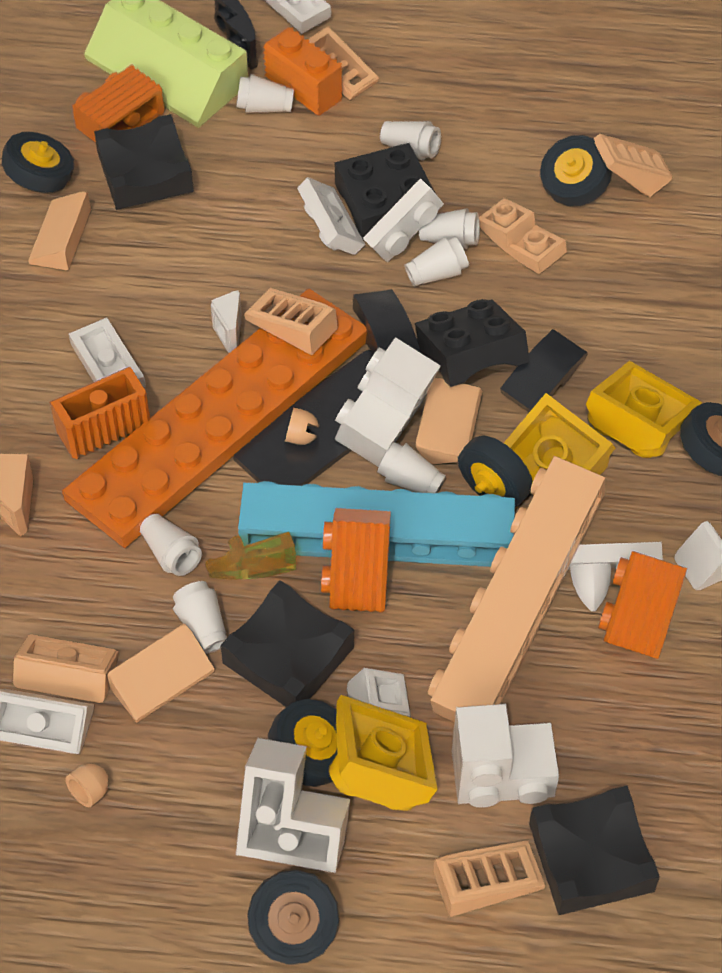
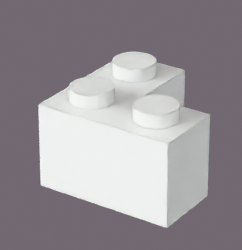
[335,337,440,467]
[452,704,559,808]
[236,738,350,873]

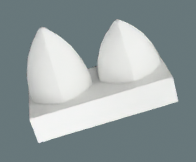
[568,542,663,612]

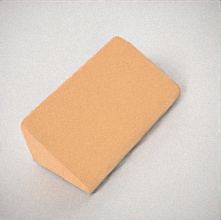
[28,192,91,271]
[416,378,482,464]
[107,624,215,723]
[13,634,119,703]

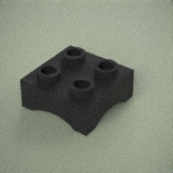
[94,114,194,210]
[335,143,436,241]
[415,299,530,387]
[220,580,354,707]
[529,785,660,916]

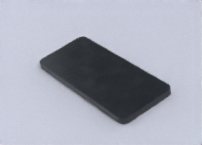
[233,350,374,486]

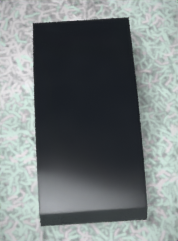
[214,0,257,70]
[352,289,420,354]
[500,329,588,412]

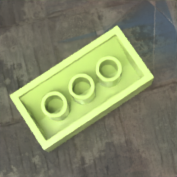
[84,0,248,128]

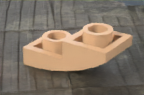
[479,198,567,274]

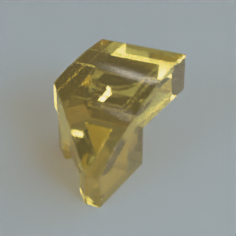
[205,532,296,580]

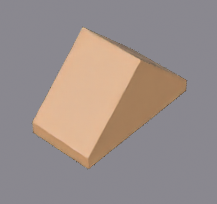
[0,454,34,537]

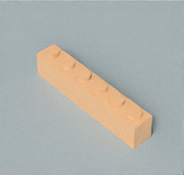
[428,456,605,723]

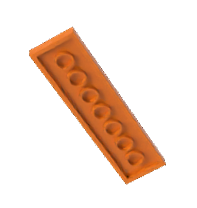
[62,288,367,548]

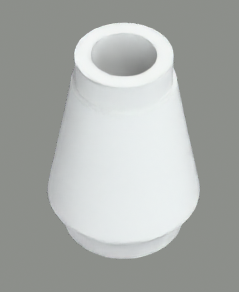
[236,74,294,113]
[380,121,441,160]
[419,208,480,249]
[404,237,469,287]
[377,442,446,493]
[140,514,202,576]
[173,581,227,654]

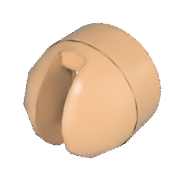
[285,407,319,445]
[65,764,108,807]

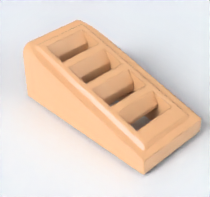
[309,26,379,100]
[594,134,672,197]
[244,288,338,355]
[433,840,545,917]

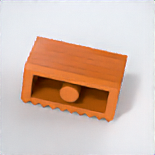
[263,27,342,116]
[72,64,164,143]
[49,367,150,459]
[321,508,391,612]
[598,551,688,659]

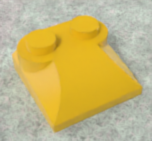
[586,360,703,458]
[504,393,616,496]
[329,695,438,811]

